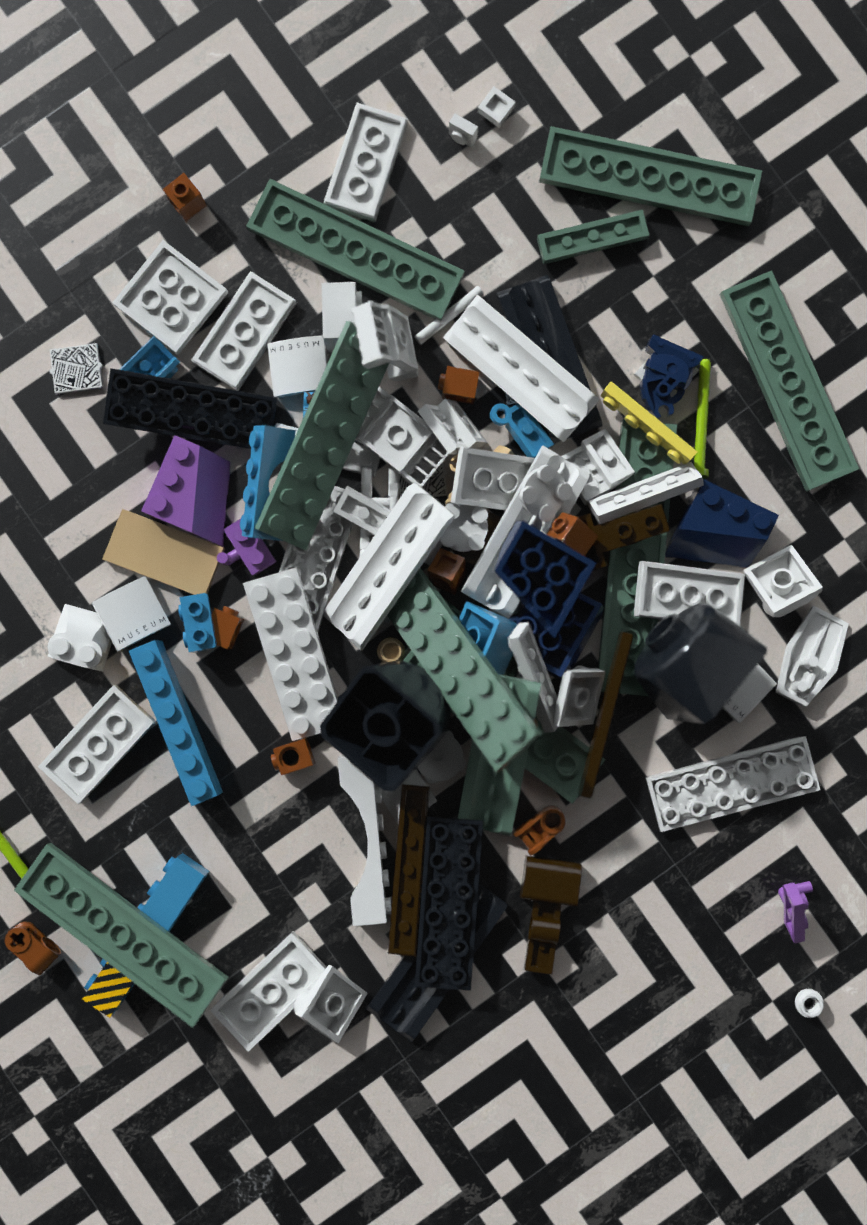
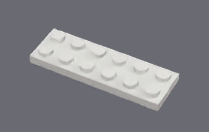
[243,567,338,741]

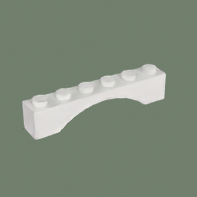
[338,755,392,926]

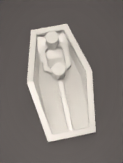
[776,606,849,707]

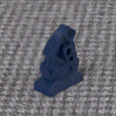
[640,334,704,419]

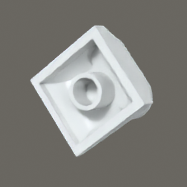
[743,545,823,617]
[48,604,112,671]
[554,665,605,727]
[294,965,368,1043]

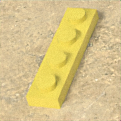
[600,381,697,464]

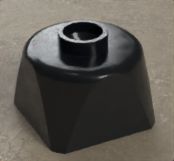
[634,604,767,724]
[320,661,451,792]

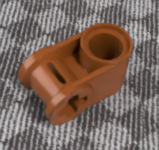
[513,805,566,856]
[5,921,61,975]

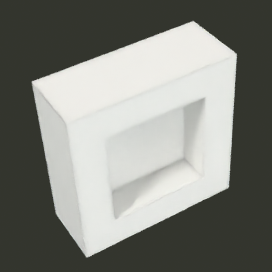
[478,87,515,127]
[449,113,478,147]

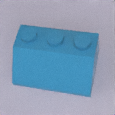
[459,601,518,675]

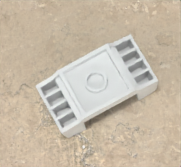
[351,301,419,381]
[355,387,449,488]

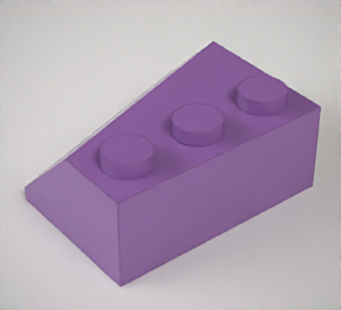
[141,435,231,547]

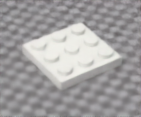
[112,240,228,355]

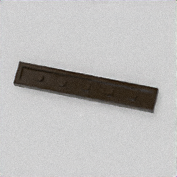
[578,632,634,799]
[388,784,430,957]

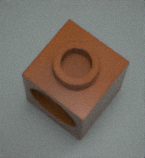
[162,172,207,222]
[438,366,480,405]
[547,512,598,556]
[427,548,467,595]
[212,606,244,650]
[271,737,316,776]

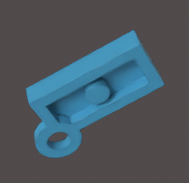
[490,403,554,458]

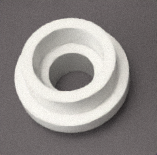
[795,989,824,1018]

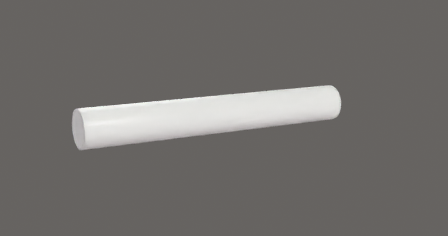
[414,286,484,345]

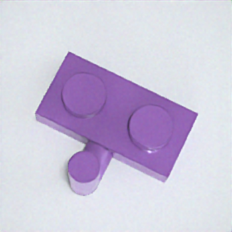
[217,519,276,576]
[778,881,813,944]

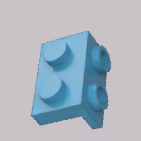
[119,336,180,379]
[178,593,217,653]

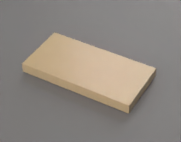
[102,509,225,595]

